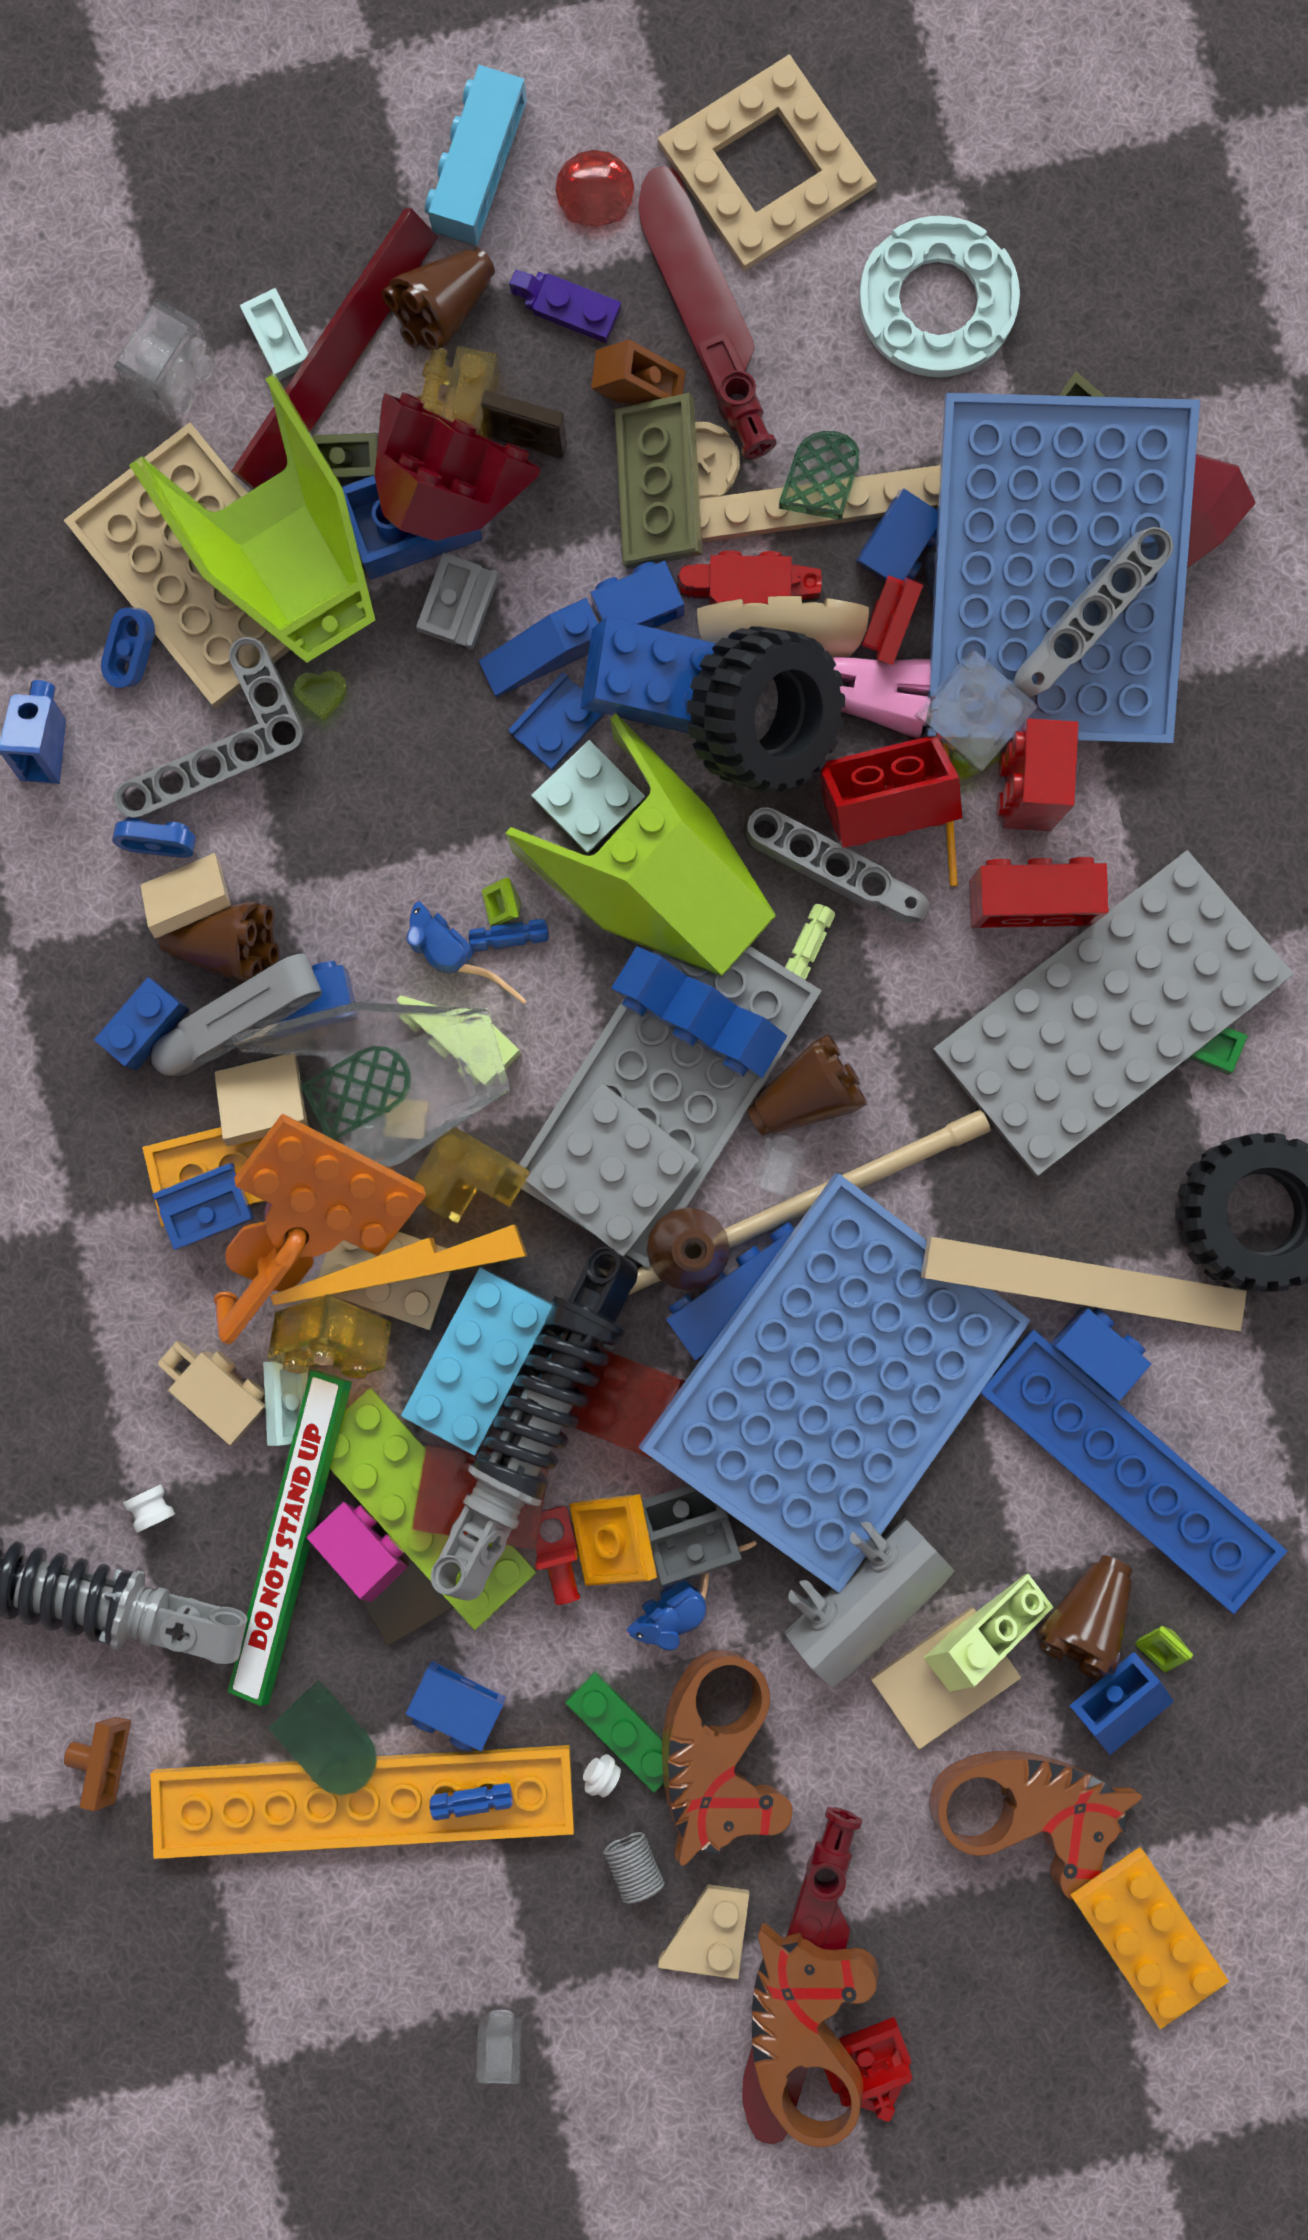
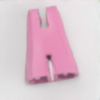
[832,657,930,739]

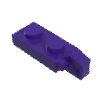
[509,269,621,343]

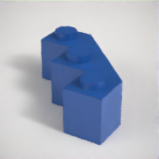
[611,946,788,1078]

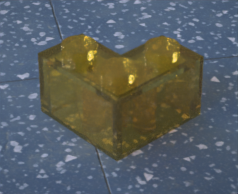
[413,1123,531,1223]
[267,1294,392,1379]

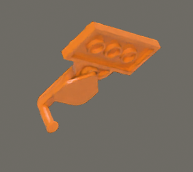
[214,1113,426,1345]

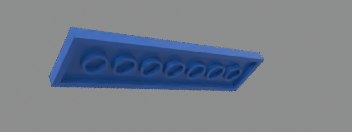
[980,1329,1287,1614]

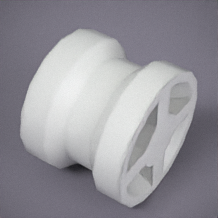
[123,1484,175,1533]

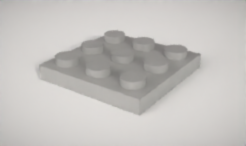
[525,1083,700,1256]

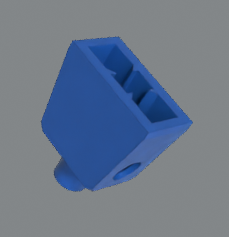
[0,680,66,784]

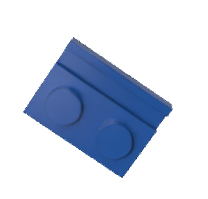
[508,672,605,772]
[152,1163,255,1250]

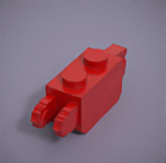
[677,550,822,605]

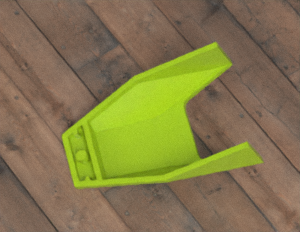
[129,373,376,663]
[505,713,776,977]

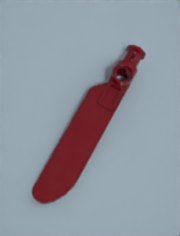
[638,166,777,460]
[742,1807,863,2144]

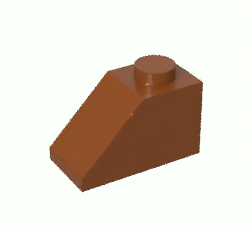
[591,339,686,404]

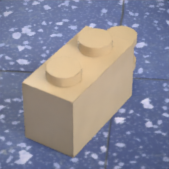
[157,1340,266,1445]

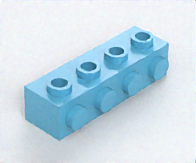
[425,65,527,246]

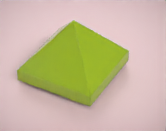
[482,877,521,927]
[1135,1626,1193,1673]

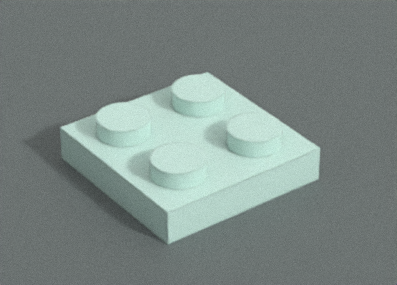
[531,740,646,854]

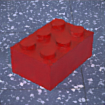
[996,718,1079,831]
[819,736,963,848]
[969,857,1109,928]

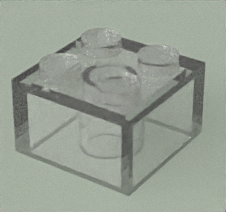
[114,298,216,423]
[914,651,1038,771]

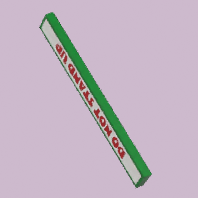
[227,1370,352,1706]

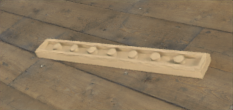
[921,1236,1247,1332]

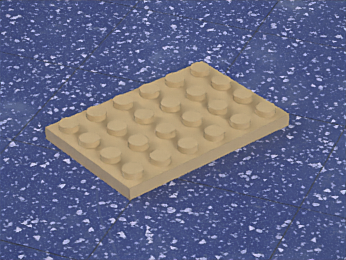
[64,422,290,709]

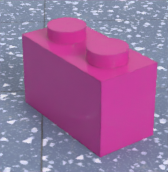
[306,1502,407,1602]

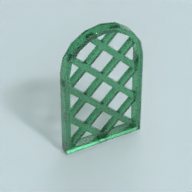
[779,431,860,520]
[301,1046,411,1141]

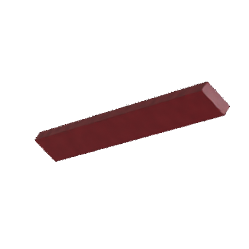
[231,208,438,490]

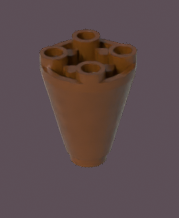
[382,247,495,352]
[158,902,279,983]
[747,1034,868,1136]
[646,1207,730,1291]
[1037,1555,1133,1680]

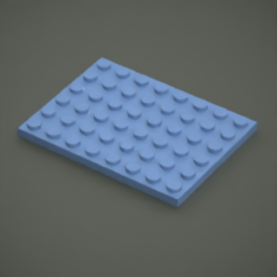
[926,393,1200,743]
[639,1173,1031,1593]

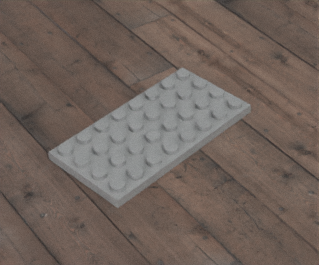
[932,850,1294,1177]
[509,946,822,1268]

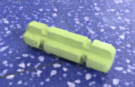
[785,904,835,980]

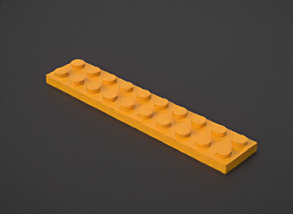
[150,1745,574,1859]

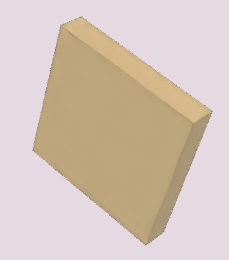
[140,853,231,938]
[215,1052,307,1147]

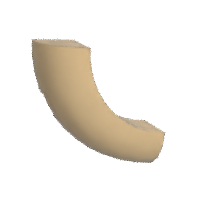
[697,596,869,658]

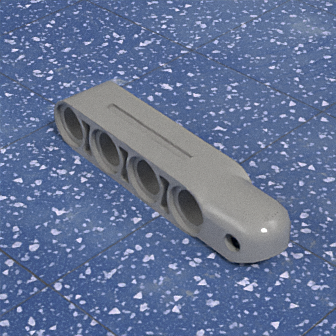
[1014,527,1173,699]
[746,807,930,923]
[150,954,322,1076]

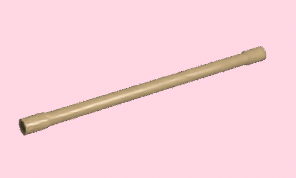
[629,1109,991,1295]

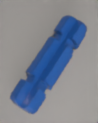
[468,919,549,952]
[429,1783,513,1821]

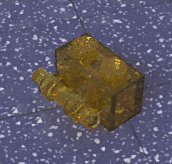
[417,346,500,438]

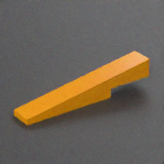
[270,1224,527,1305]

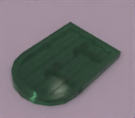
[268,1680,377,1796]

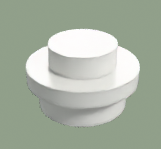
[583,1754,621,1797]

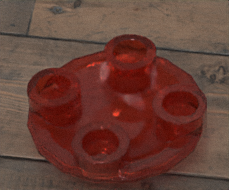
[555,150,634,227]

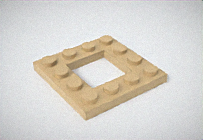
[658,54,877,271]

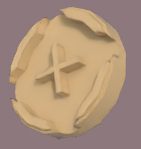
[695,422,740,499]

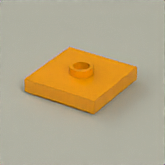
[569,1494,657,1586]

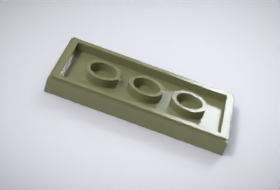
[615,393,702,568]

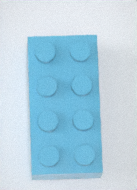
[401,1267,553,1456]

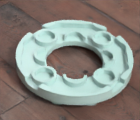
[858,216,1020,377]

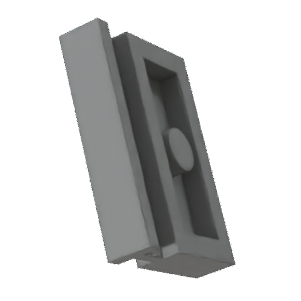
[416,553,499,651]

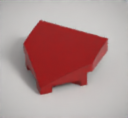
[862,575,923,665]
[823,2017,913,2122]

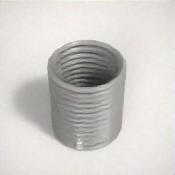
[603,1832,665,1904]

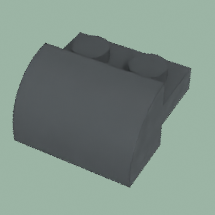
[642,1485,743,1588]

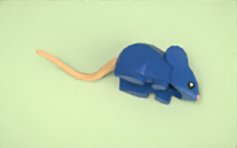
[407,901,526,1004]
[626,1541,757,1651]

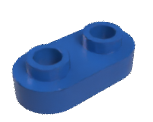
[101,608,155,688]
[112,817,196,858]

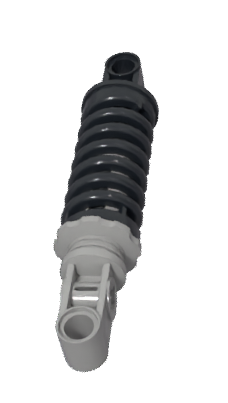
[431,1247,638,1601]
[0,1537,247,1664]

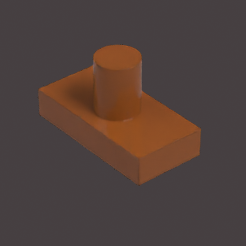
[64,1717,131,1811]

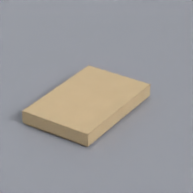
[870,1606,1021,1750]

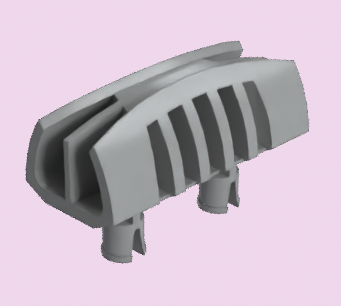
[785,1518,955,1688]

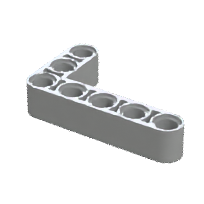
[114,637,304,818]

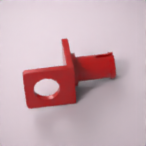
[528,1506,581,1605]

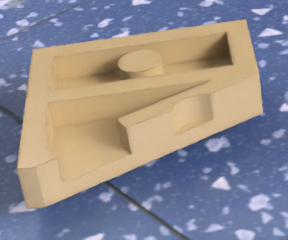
[658,1884,749,1979]

